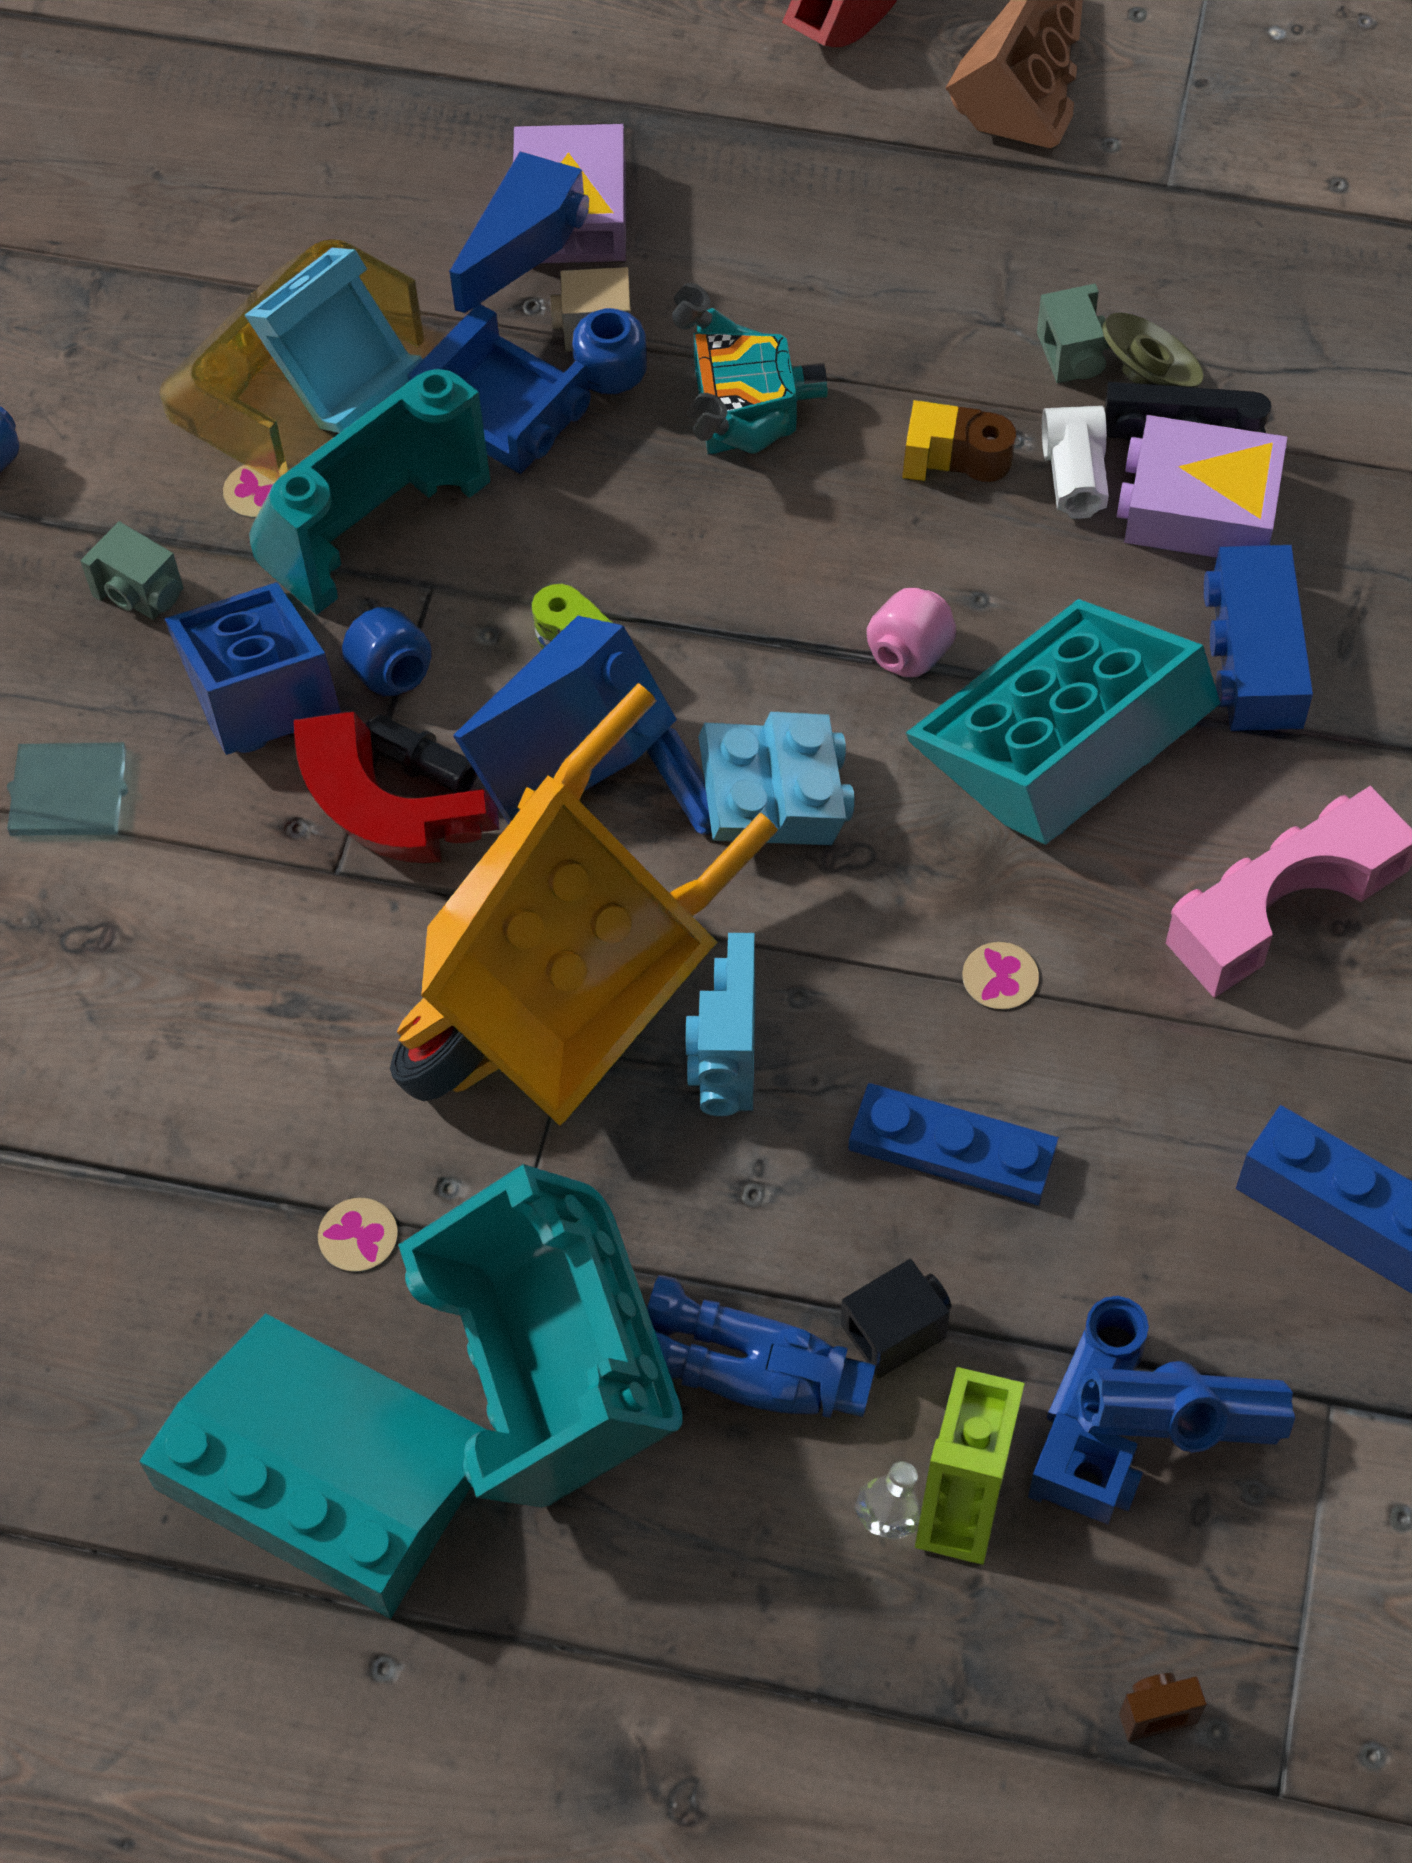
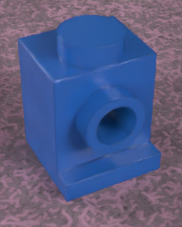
[1028,1412,1143,1525]

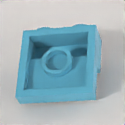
[698,712,855,845]
[686,933,755,1116]

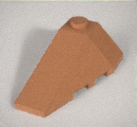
[946,0,1083,149]

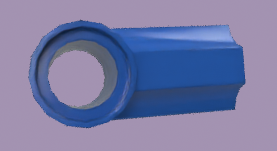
[1047,1296,1149,1423]

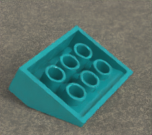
[906,599,1221,845]
[139,1313,487,1619]

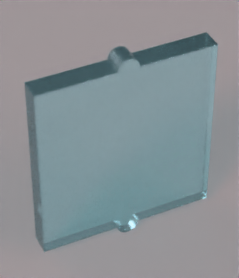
[7,742,128,836]

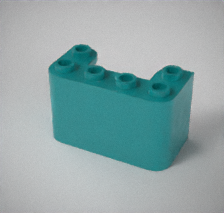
[398,1164,683,1508]

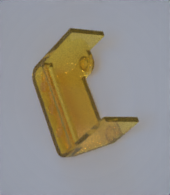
[159,239,425,482]

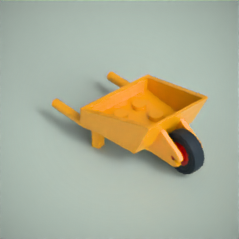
[390,683,778,1126]

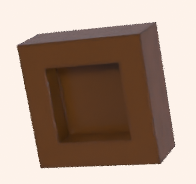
[1119,1673,1207,1742]

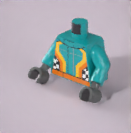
[672,282,828,454]

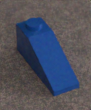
[449,151,589,313]

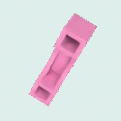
[1166,785,1412,998]

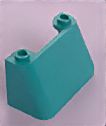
[249,369,491,615]

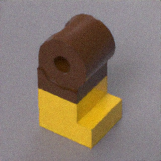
[902,400,1016,482]

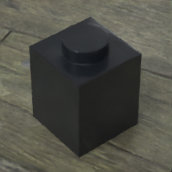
[841,1258,952,1379]

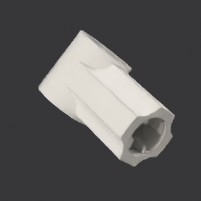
[1042,406,1109,519]

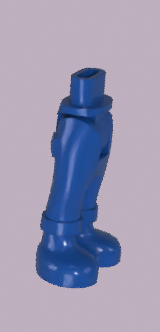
[647,1275,876,1418]

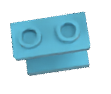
[245,248,423,433]

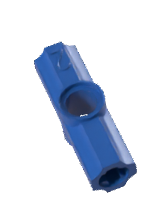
[1076,1361,1296,1453]

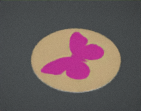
[223,462,286,517]
[962,942,1039,1009]
[318,1198,398,1272]

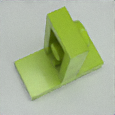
[914,1367,1025,1565]

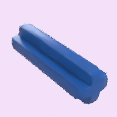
[647,727,712,835]

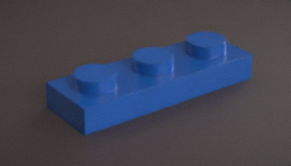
[848,1083,1059,1206]

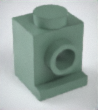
[1037,284,1110,383]
[80,521,184,620]

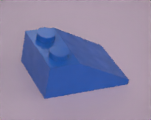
[165,582,341,755]
[453,616,677,825]

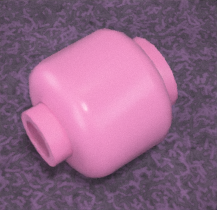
[867,588,956,677]

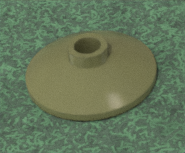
[1102,312,1204,388]

